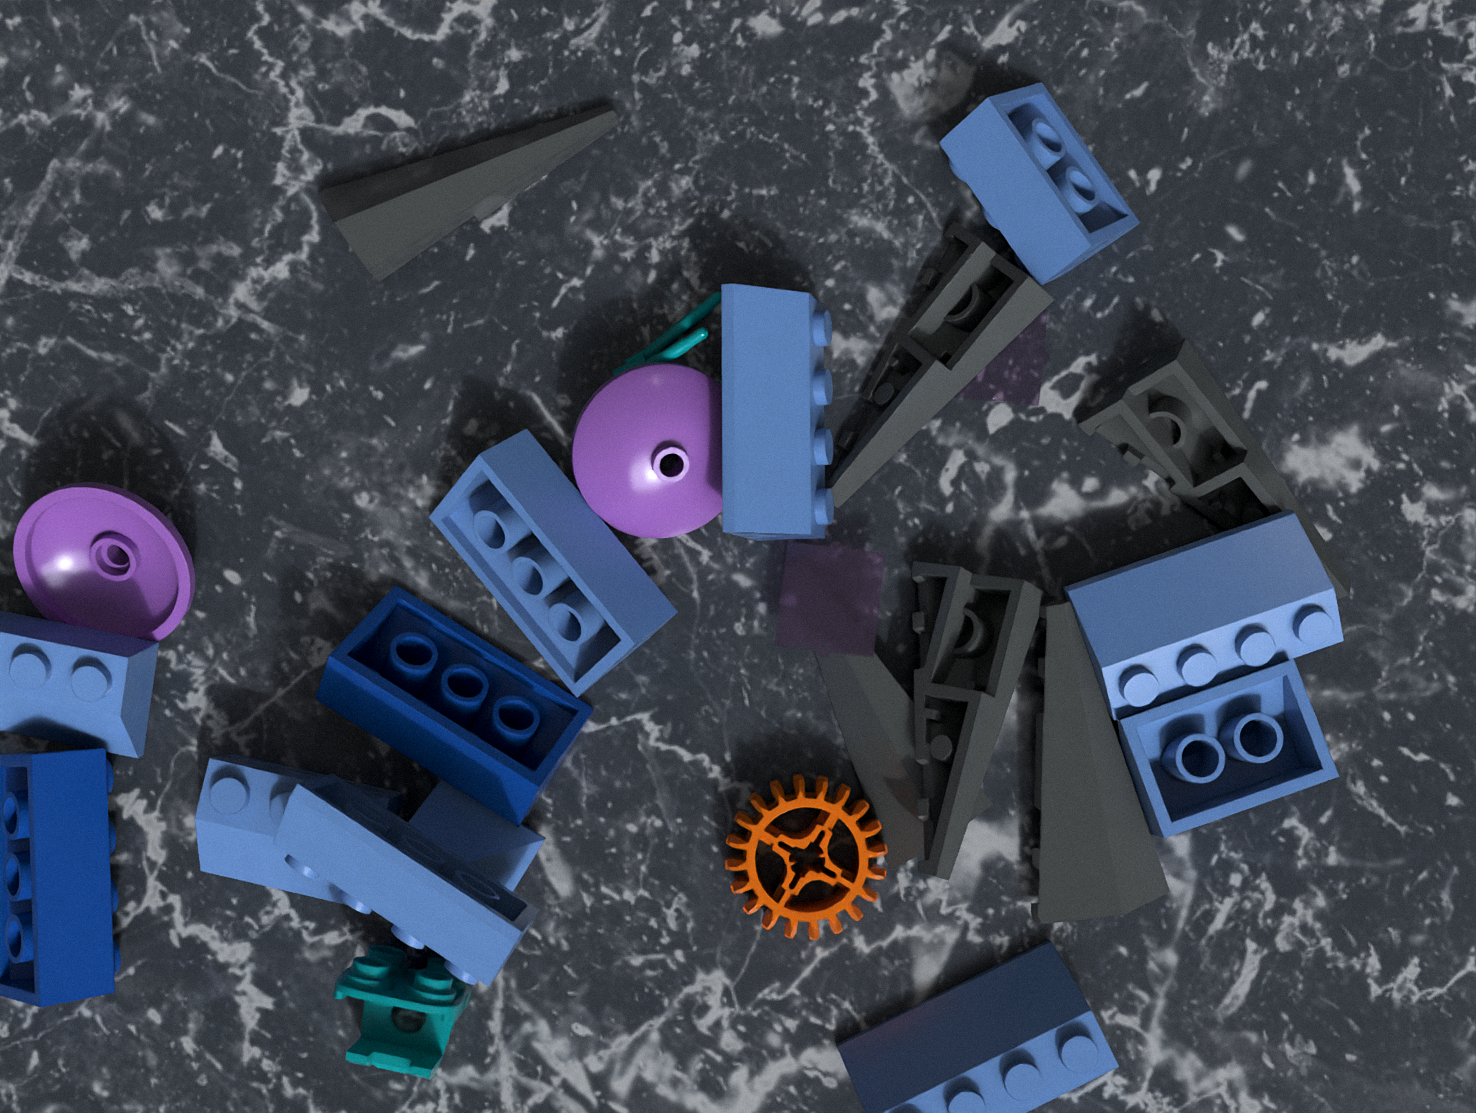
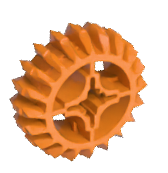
[725,774,888,940]

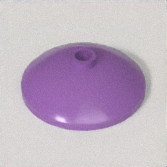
[571,362,722,539]
[13,482,195,642]

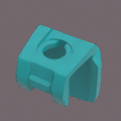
[333,945,472,1080]

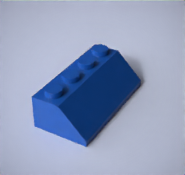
[315,585,594,827]
[0,748,121,1007]

